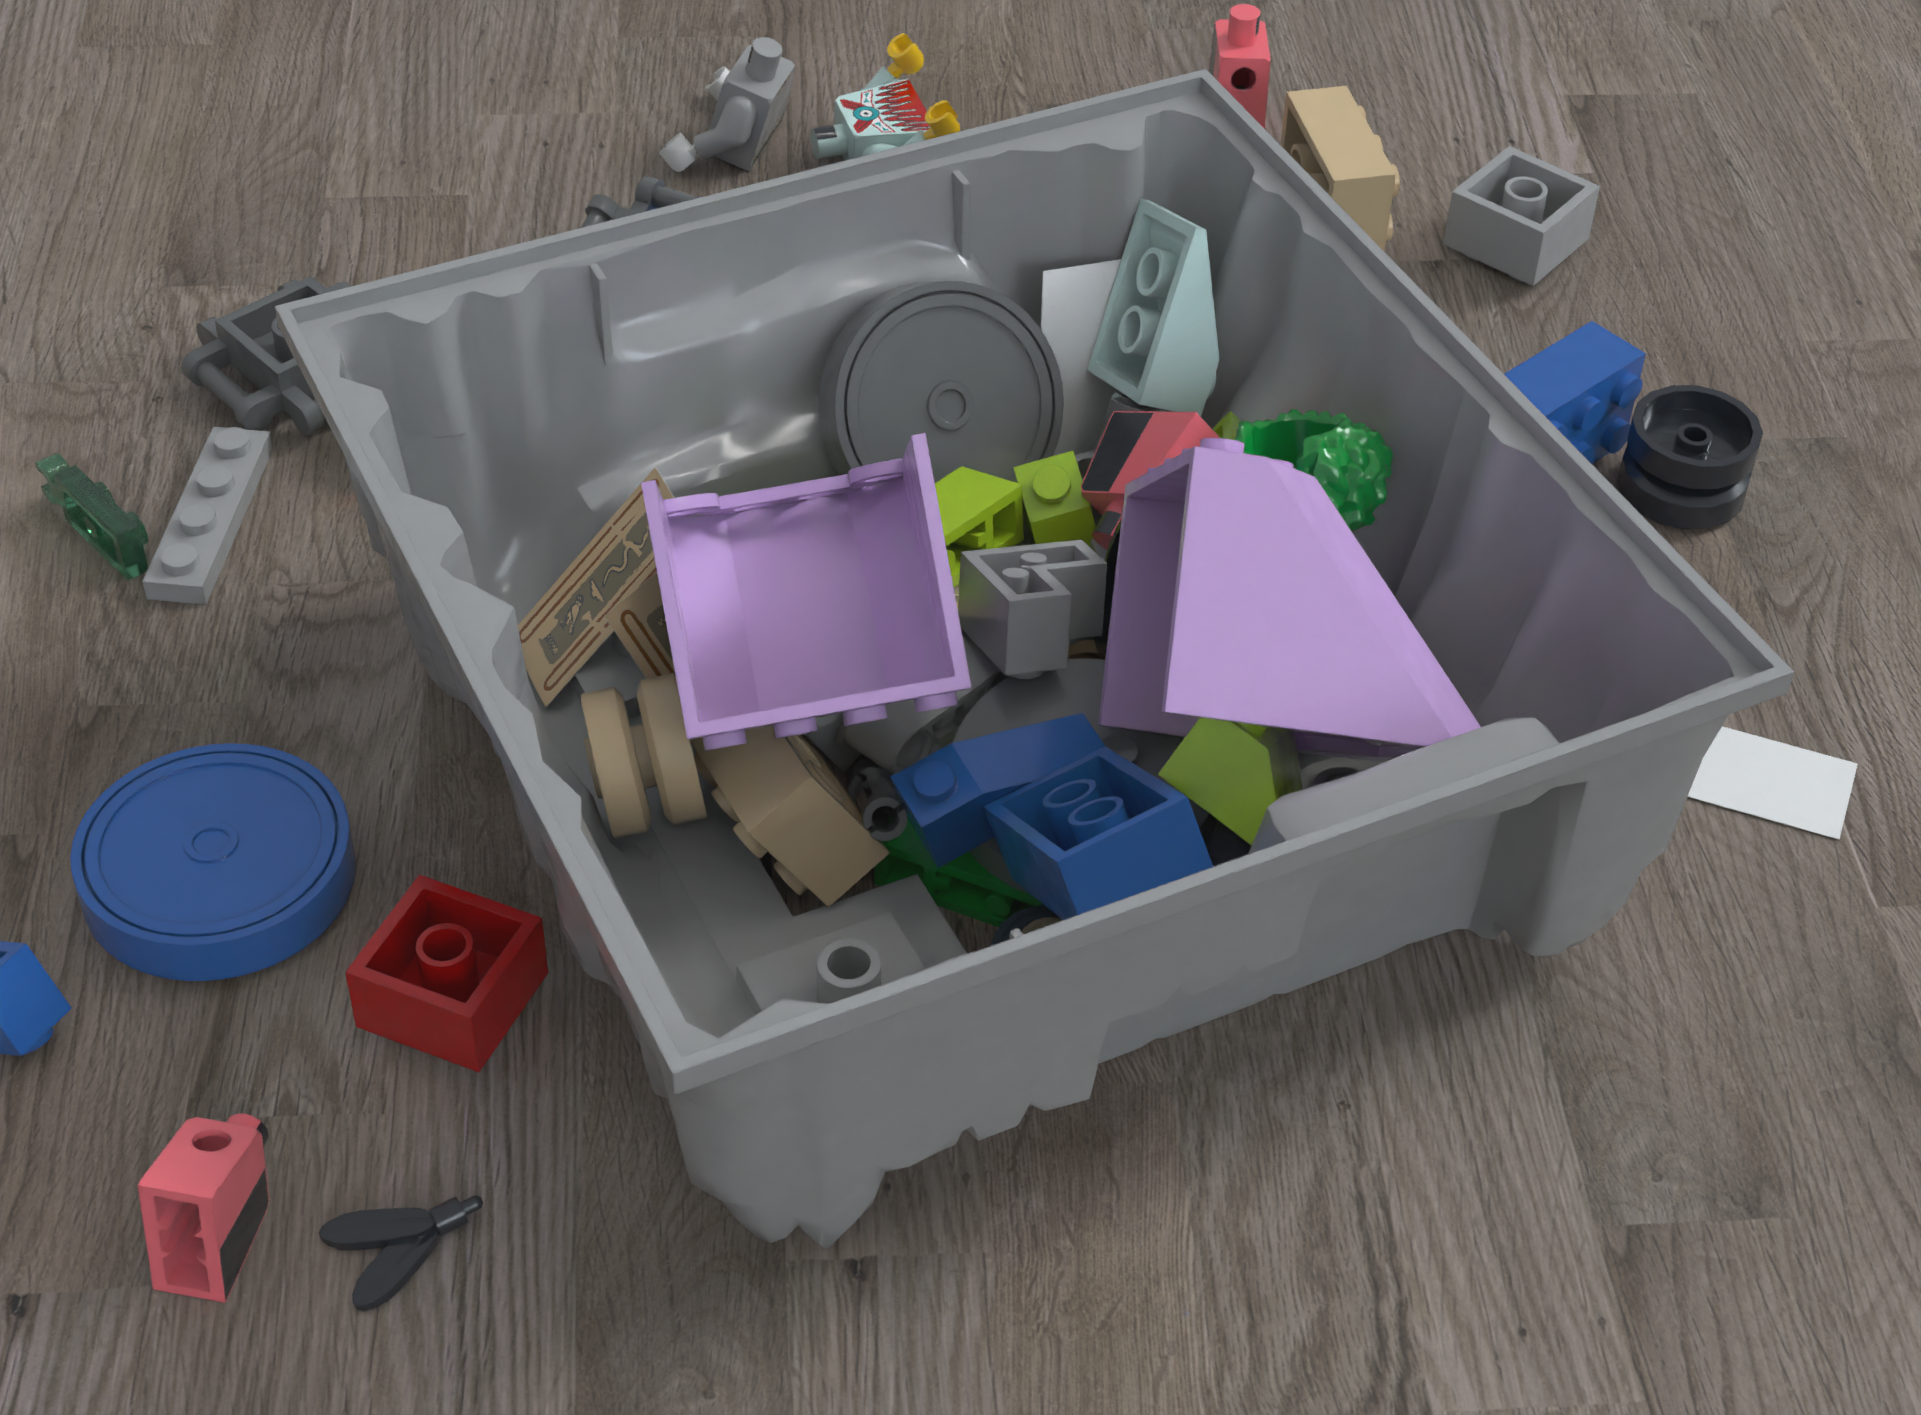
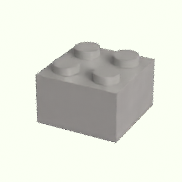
[1443,146,1600,286]

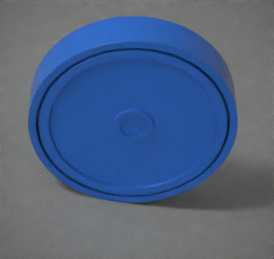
[70,743,356,981]

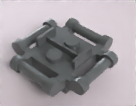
[181,276,352,435]

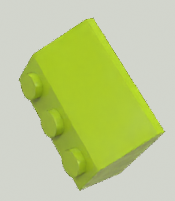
[1158,718,1303,845]

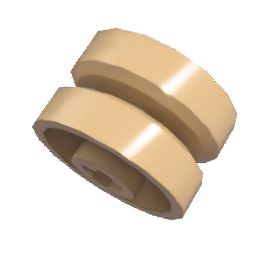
[581,673,707,840]

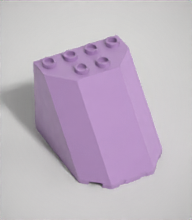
[641,433,972,751]
[1098,438,1481,762]

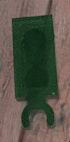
[35,453,149,581]

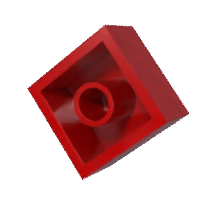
[345,874,549,1072]

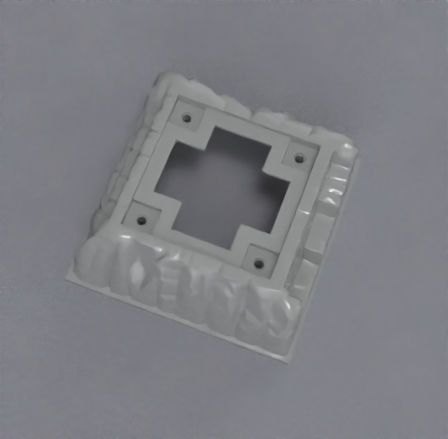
[275,69,1794,1250]

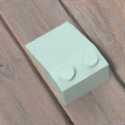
[1087,199,1220,417]

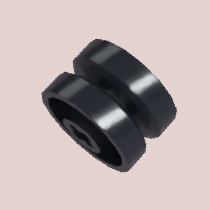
[1617,385,1763,529]

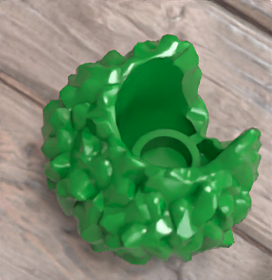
[1234,409,1393,532]

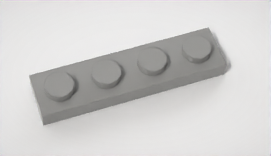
[142,427,273,605]

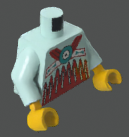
[810,33,960,161]

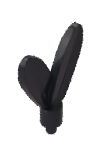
[319,1195,483,1311]

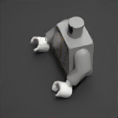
[659,37,796,172]

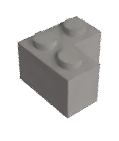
[958,540,1107,679]

